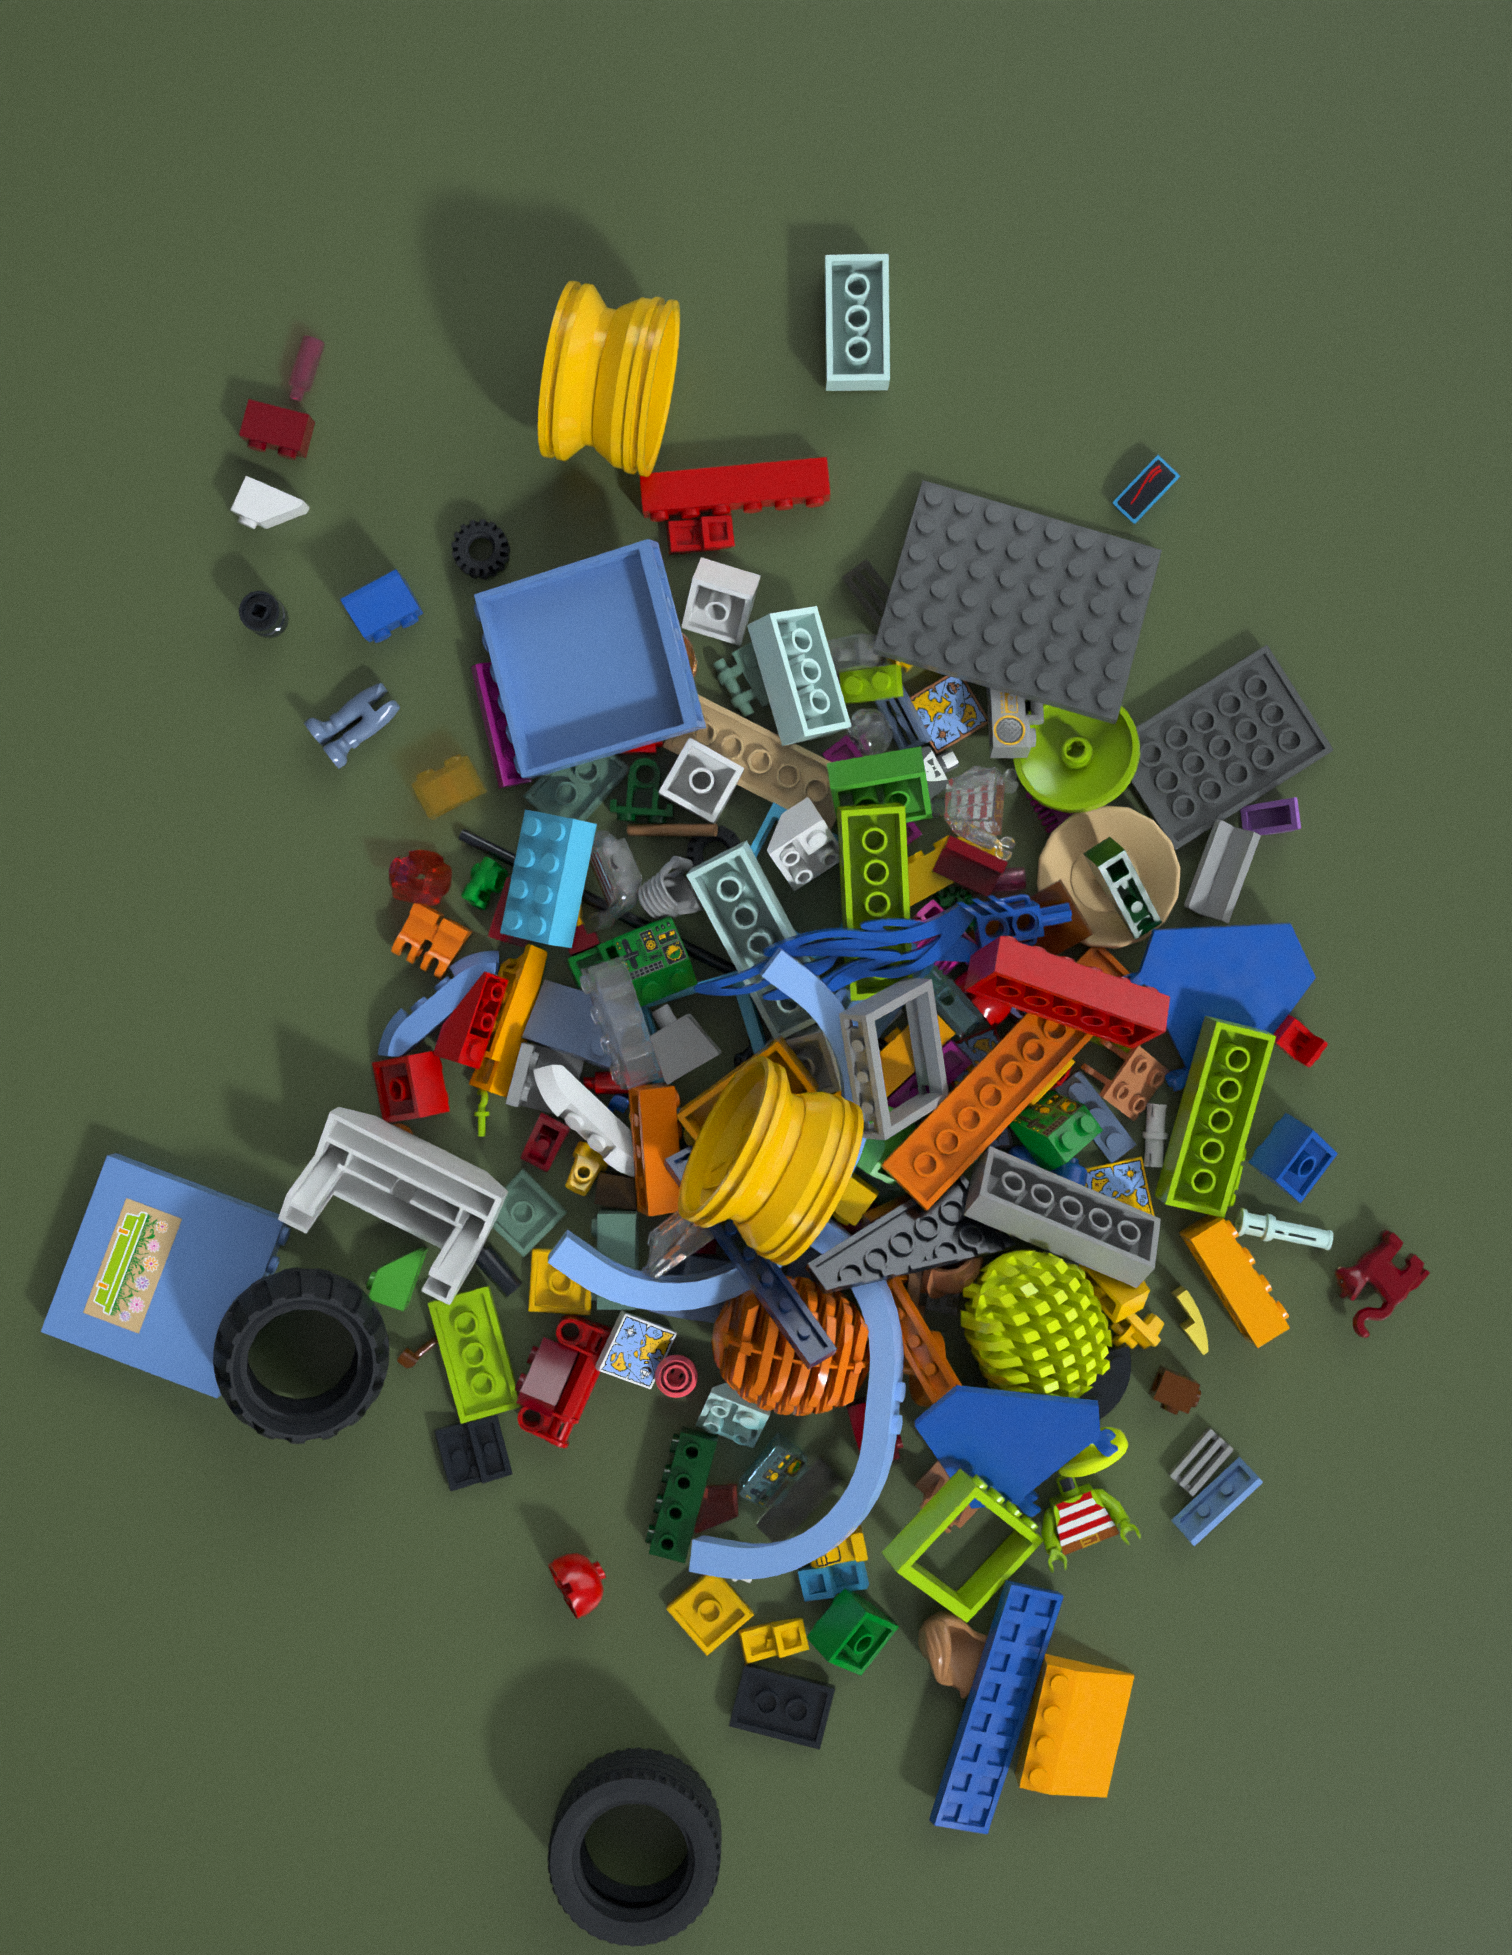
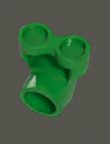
[460,857,508,911]

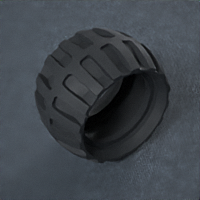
[213,1267,390,1444]

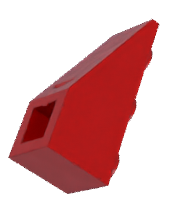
[433,971,509,1070]

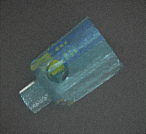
[924,970,985,1040]

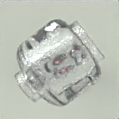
[847,708,893,755]

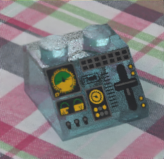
[738,1432,808,1510]

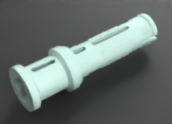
[1235,1208,1333,1250]

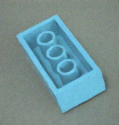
[500,809,597,948]

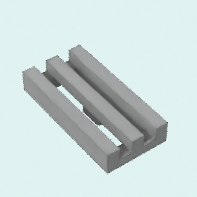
[1168,1427,1234,1496]

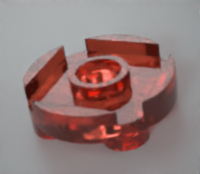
[388,850,452,906]

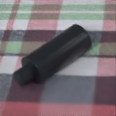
[475,1245,523,1298]

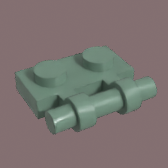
[713,642,770,718]

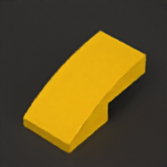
[738,1618,809,1664]

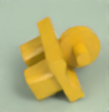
[1109,1313,1164,1349]

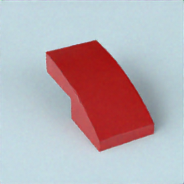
[666,515,735,555]

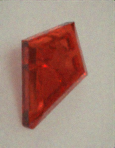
[694,1484,739,1534]

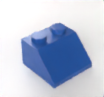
[340,569,424,643]
[1248,1113,1338,1203]

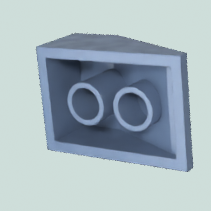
[522,980,632,1071]

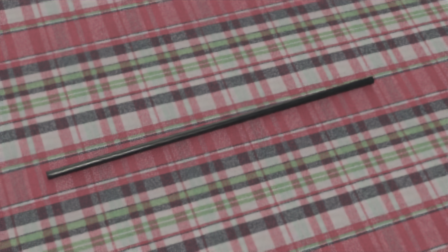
[458,829,887,1050]

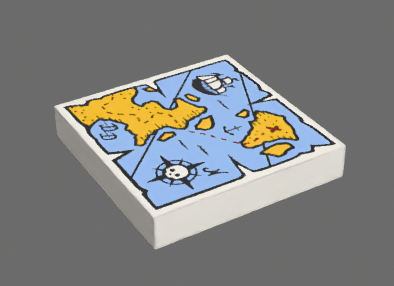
[595,1310,677,1389]

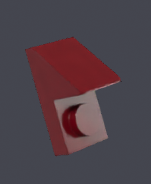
[520,1113,570,1172]

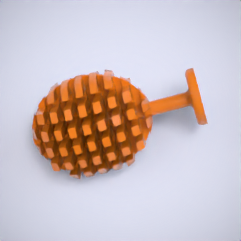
[711,1276,946,1416]

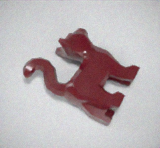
[1334,1230,1430,1338]

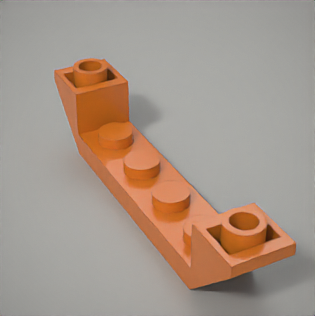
[886,1275,962,1404]

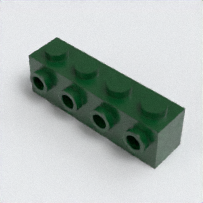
[645,1426,718,1564]

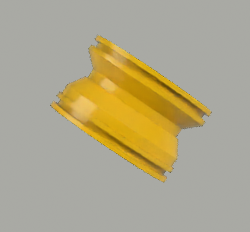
[538,281,680,477]
[678,1056,864,1265]

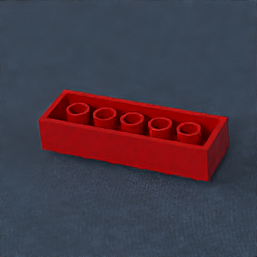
[964,936,1170,1049]

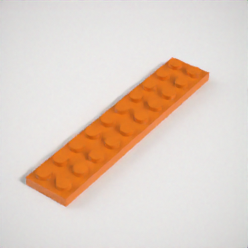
[880,947,1131,1210]

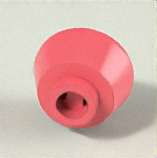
[655,1355,698,1398]

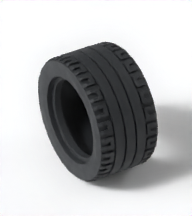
[547,1747,722,1947]

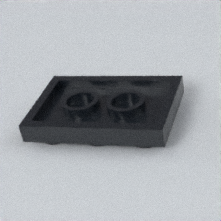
[729,1662,835,1750]

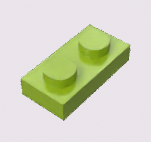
[839,664,903,704]

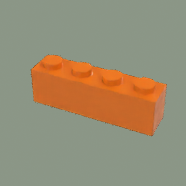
[628,1082,682,1217]

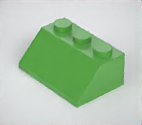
[827,746,933,823]

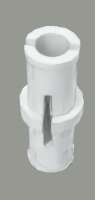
[1142,1103,1168,1167]

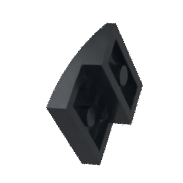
[433,1414,513,1491]

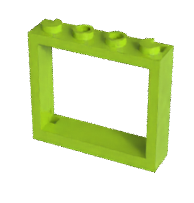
[881,1468,1044,1623]

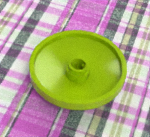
[1013,704,1140,813]

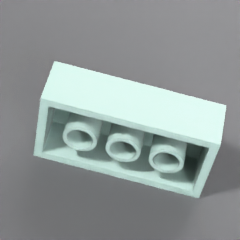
[824,254,890,391]
[747,606,852,746]

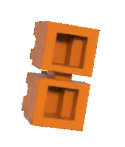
[391,901,473,980]

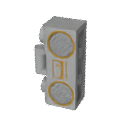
[986,687,1044,758]

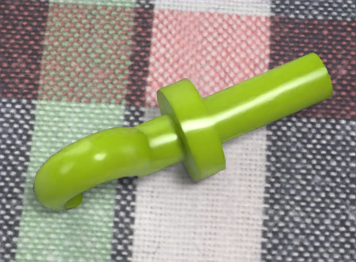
[474,1089,490,1137]

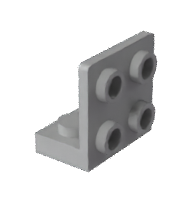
[505,1042,584,1114]

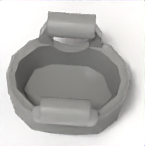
[637,856,705,920]

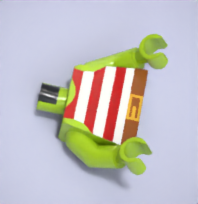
[1041,1475,1141,1573]

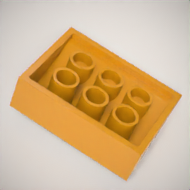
[1015,1654,1134,1798]

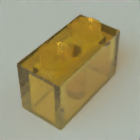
[411,754,488,820]

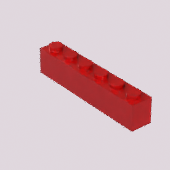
[640,457,830,522]

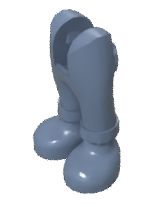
[304,683,400,769]

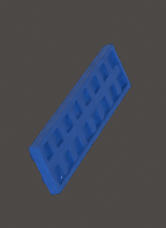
[929,1580,1064,1834]

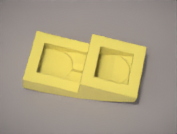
[1171,1286,1209,1355]

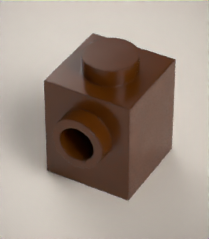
[1148,1365,1201,1415]

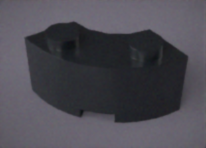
[1079,1342,1131,1419]

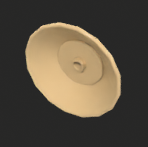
[1037,805,1181,949]

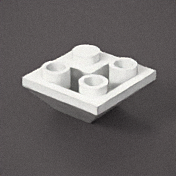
[767,797,839,891]

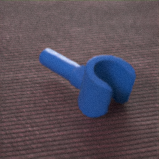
[607,1094,629,1114]

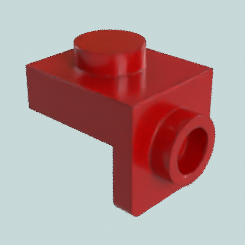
[1273,1014,1328,1068]

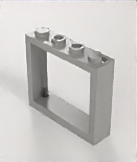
[839,978,949,1140]

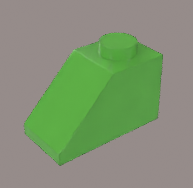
[366,1246,428,1311]

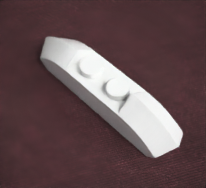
[533,1065,635,1178]

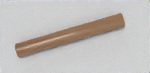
[627,824,718,836]

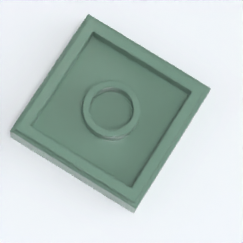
[493,1168,568,1257]

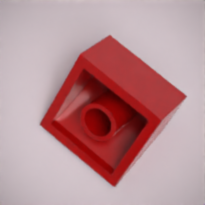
[372,1051,450,1123]

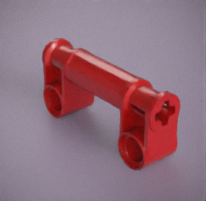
[517,1314,612,1448]

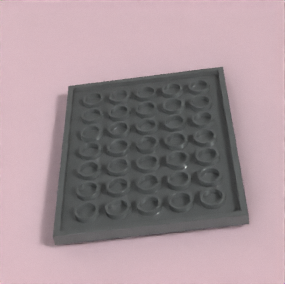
[872,480,1162,724]

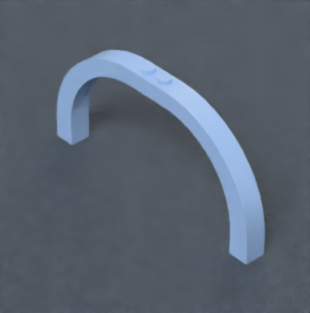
[548,947,870,1311]
[689,1218,906,1580]

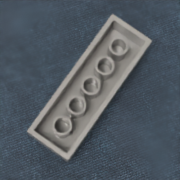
[964,1146,1161,1288]

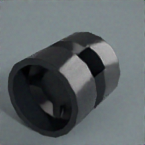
[239,591,289,638]

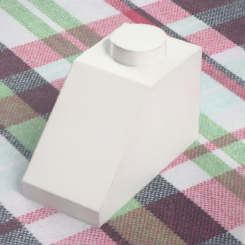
[231,476,310,529]

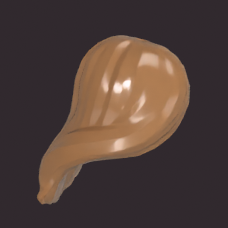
[918,1611,988,1698]

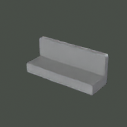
[1184,819,1261,924]

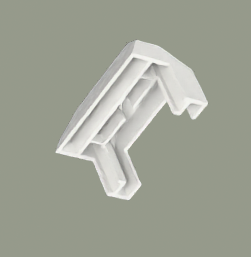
[278,1107,508,1305]

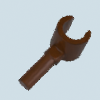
[397,1336,438,1368]

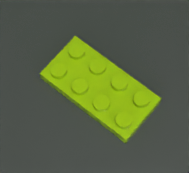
[428,1285,522,1424]

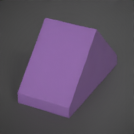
[1240,797,1301,835]

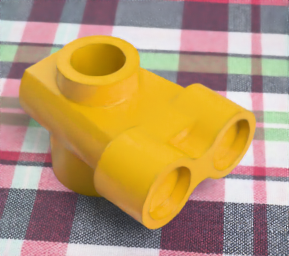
[565,1141,609,1196]

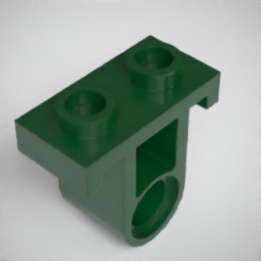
[610,758,675,824]

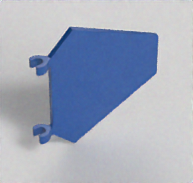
[1122,923,1316,1092]
[914,1385,1118,1517]

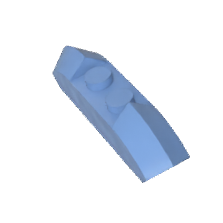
[378,951,500,1057]

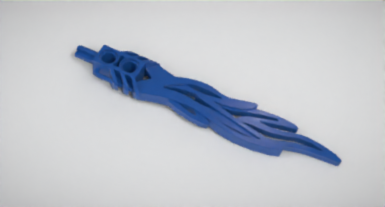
[693,894,1072,1000]

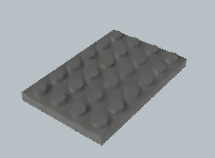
[1130,645,1334,850]

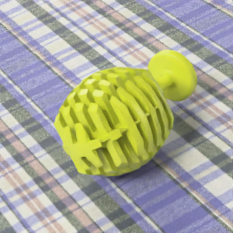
[961,1249,1128,1477]

